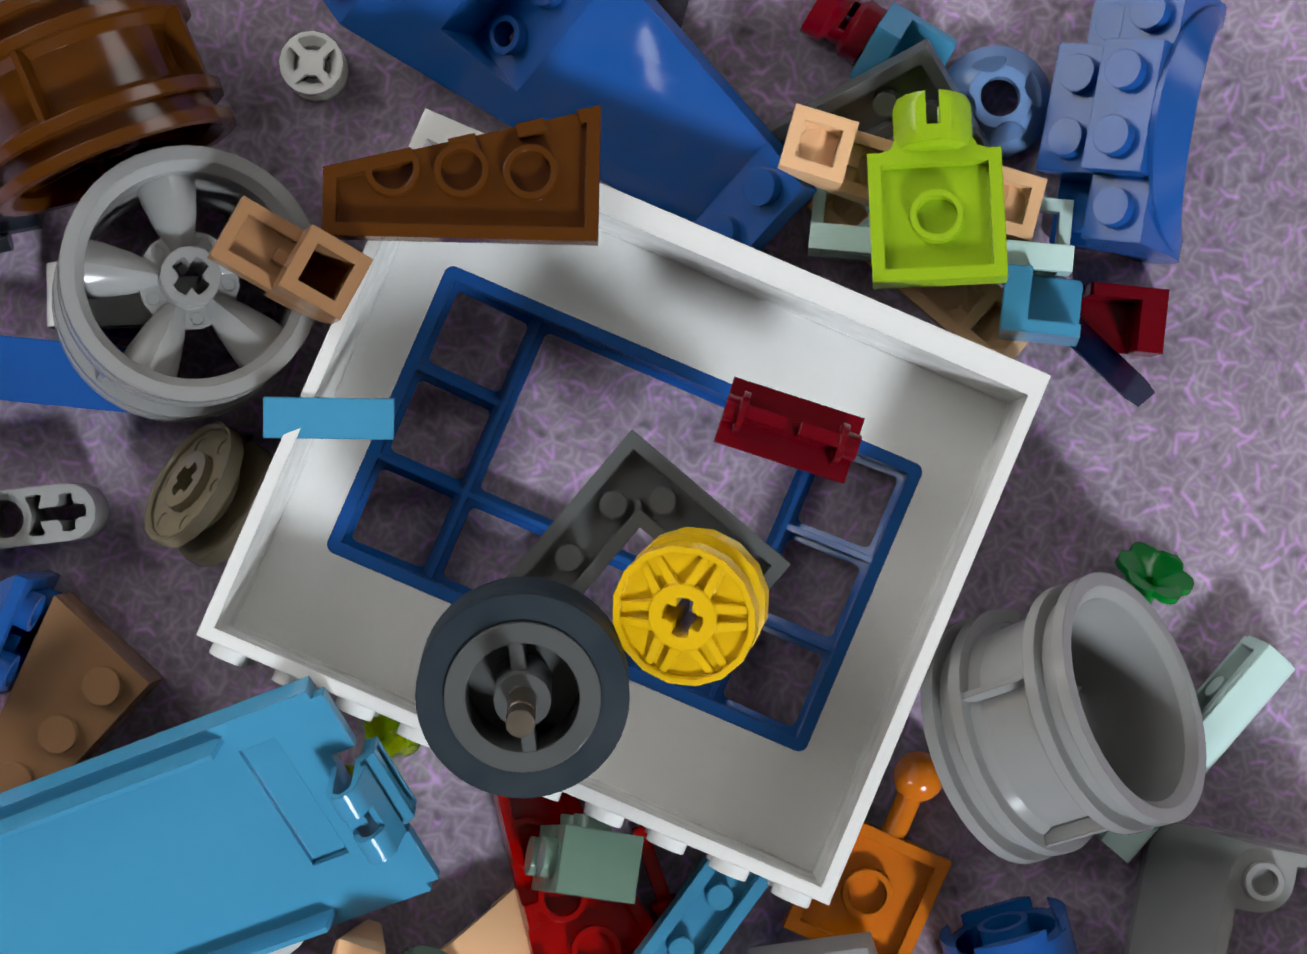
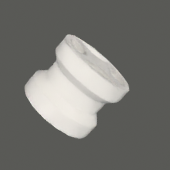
[279,31,349,102]

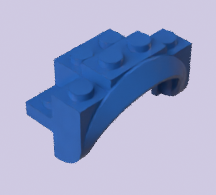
[1036,0,1227,264]

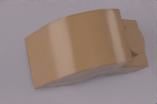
[207,195,374,324]

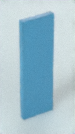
[263,396,395,440]

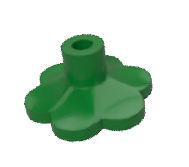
[1115,542,1194,605]

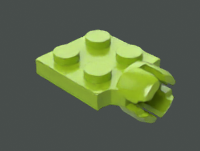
[867,89,1008,290]

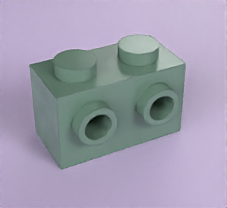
[524,813,644,904]

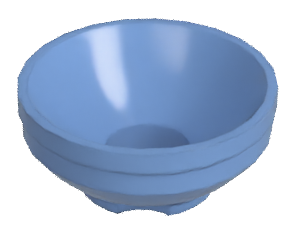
[947,45,1051,160]

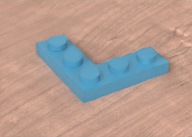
[633,853,769,954]

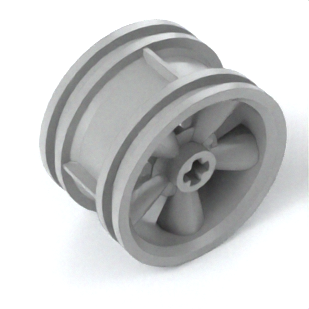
[52,145,314,422]
[920,572,1206,864]

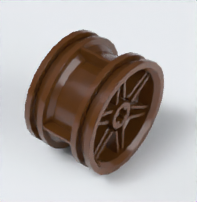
[0,0,237,217]

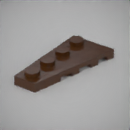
[321,105,601,246]

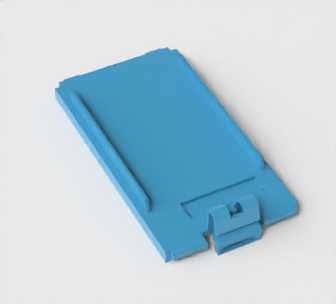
[0,676,440,954]

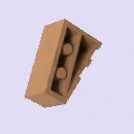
[0,592,165,793]

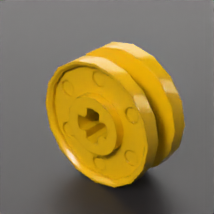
[613,527,769,687]

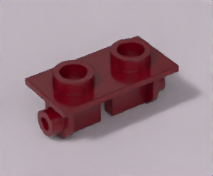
[713,377,865,484]

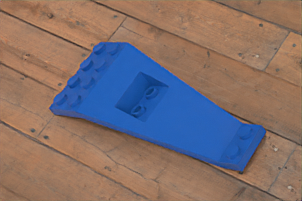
[323,0,817,251]

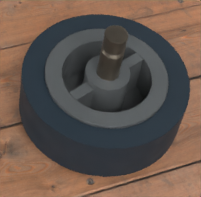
[415,576,630,798]

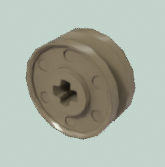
[144,421,274,567]

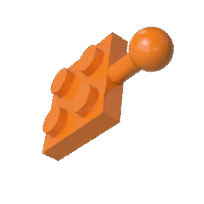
[782,751,952,954]

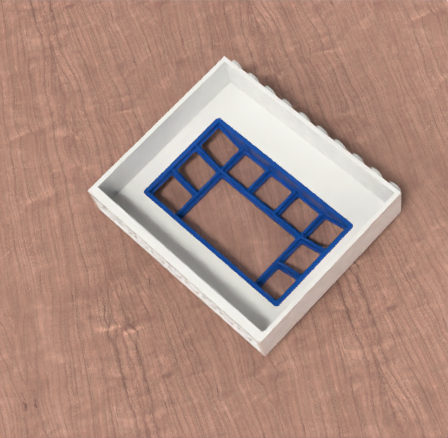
[196,108,1051,908]

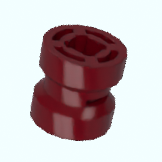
[800,0,888,65]

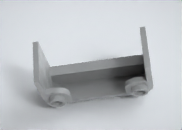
[1124,821,1307,954]

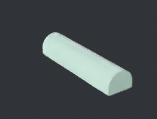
[1094,635,1295,863]

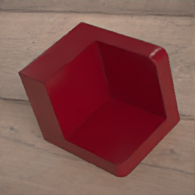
[1080,282,1170,357]

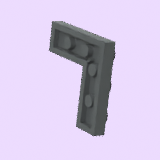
[766,38,1003,166]
[506,429,791,594]

